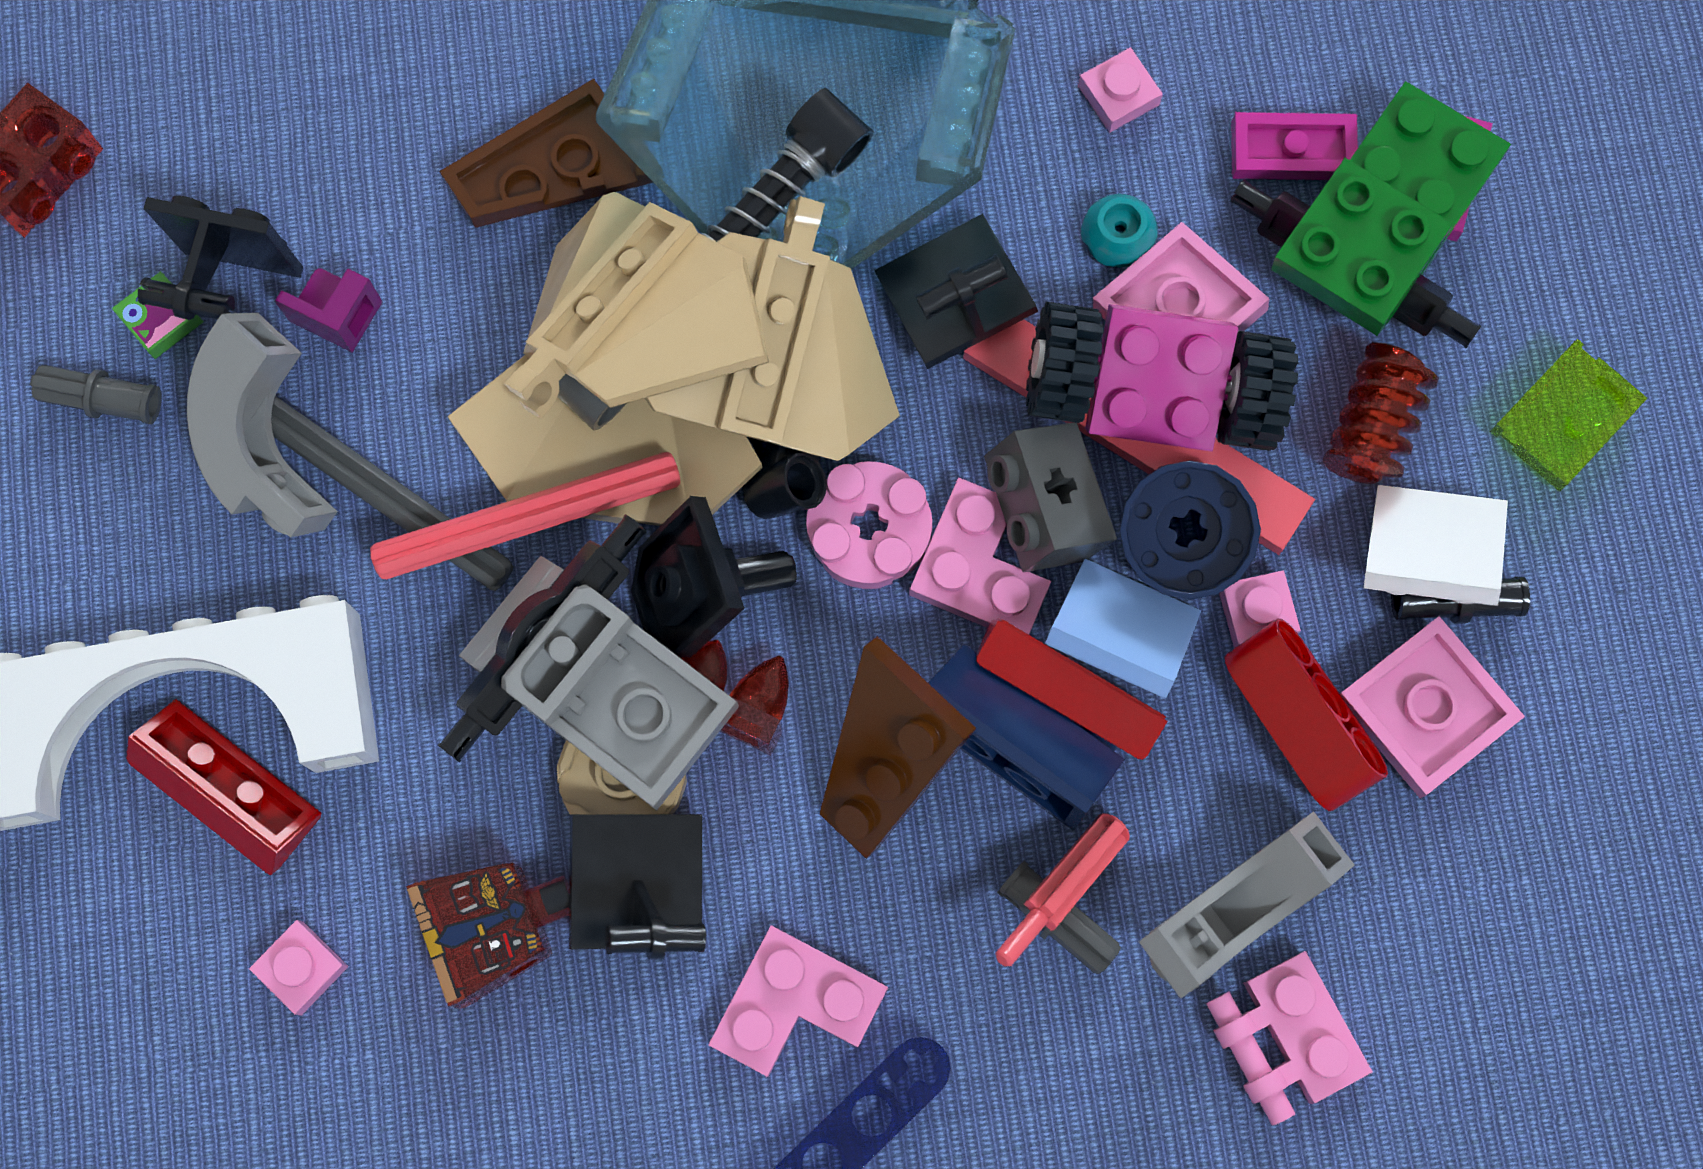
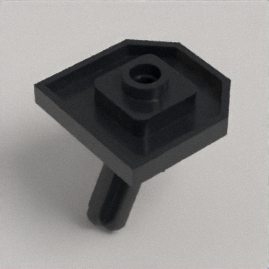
[631,496,797,658]

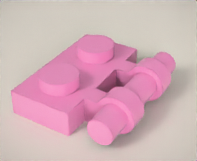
[1206,951,1373,1126]

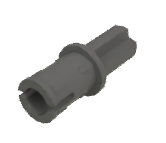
[30,365,162,424]
[997,860,1121,974]

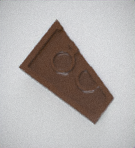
[439,78,661,228]
[819,636,977,859]

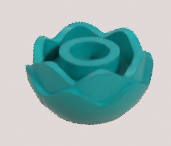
[1081,194,1158,268]

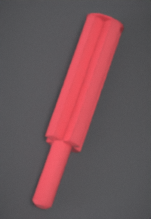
[996,813,1130,967]

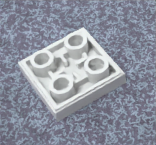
[1363,485,1508,606]

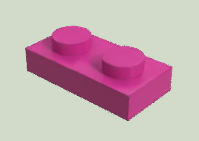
[1231,112,1358,180]

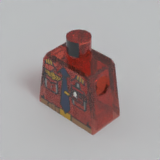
[406,863,569,1009]

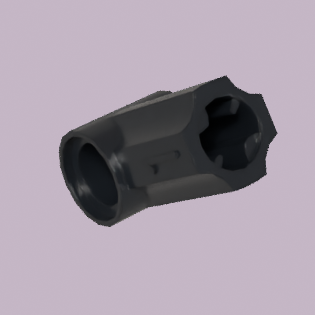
[742,442,827,520]

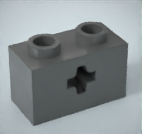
[984,422,1117,573]

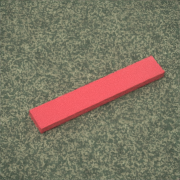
[963,319,1315,555]

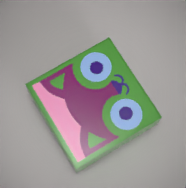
[112,271,204,359]

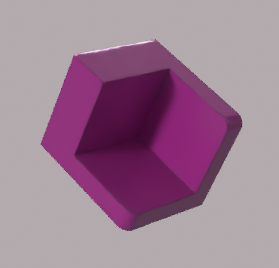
[275,268,383,353]

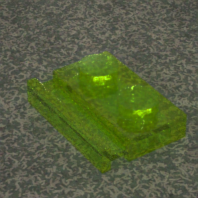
[1490,339,1648,492]

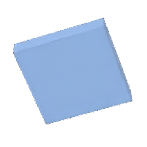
[1045,559,1201,698]

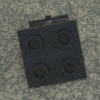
[137,195,303,320]
[874,214,1038,369]
[569,814,706,960]

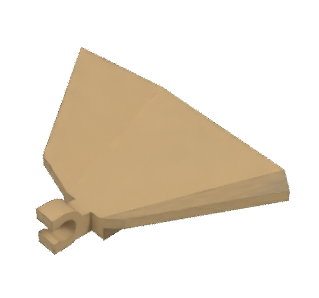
[504,192,769,419]
[645,196,900,461]
[447,355,763,526]

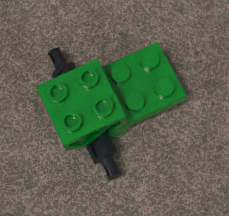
[1230,81,1511,348]

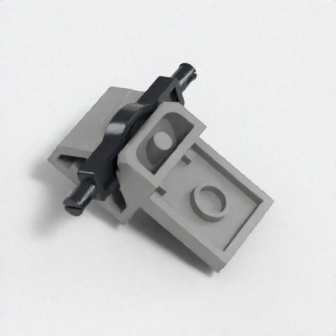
[438,514,739,811]

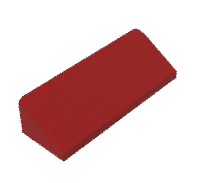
[976,619,1168,760]
[126,699,321,875]

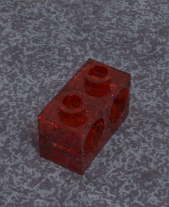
[0,82,103,238]

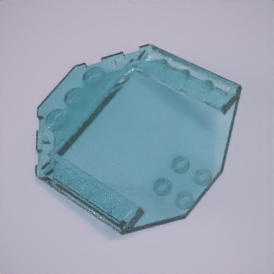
[596,0,1015,269]

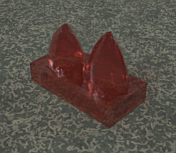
[680,639,789,756]

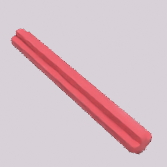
[370,452,680,580]

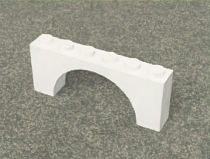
[0,595,379,831]

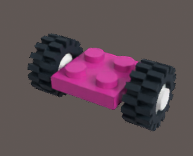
[1026,302,1298,452]

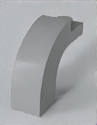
[187,313,338,538]
[1139,811,1355,999]

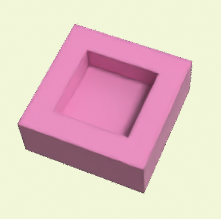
[1078,47,1163,133]
[1219,570,1301,648]
[249,920,349,1016]

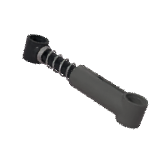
[558,88,874,431]

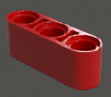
[1224,618,1388,811]

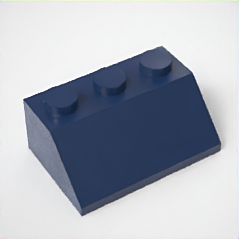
[928,644,1125,831]

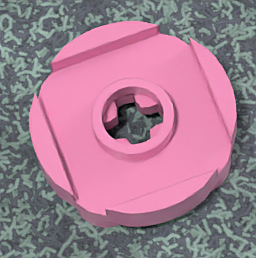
[806,461,932,589]

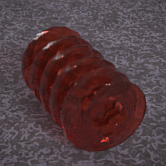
[1323,342,1439,484]

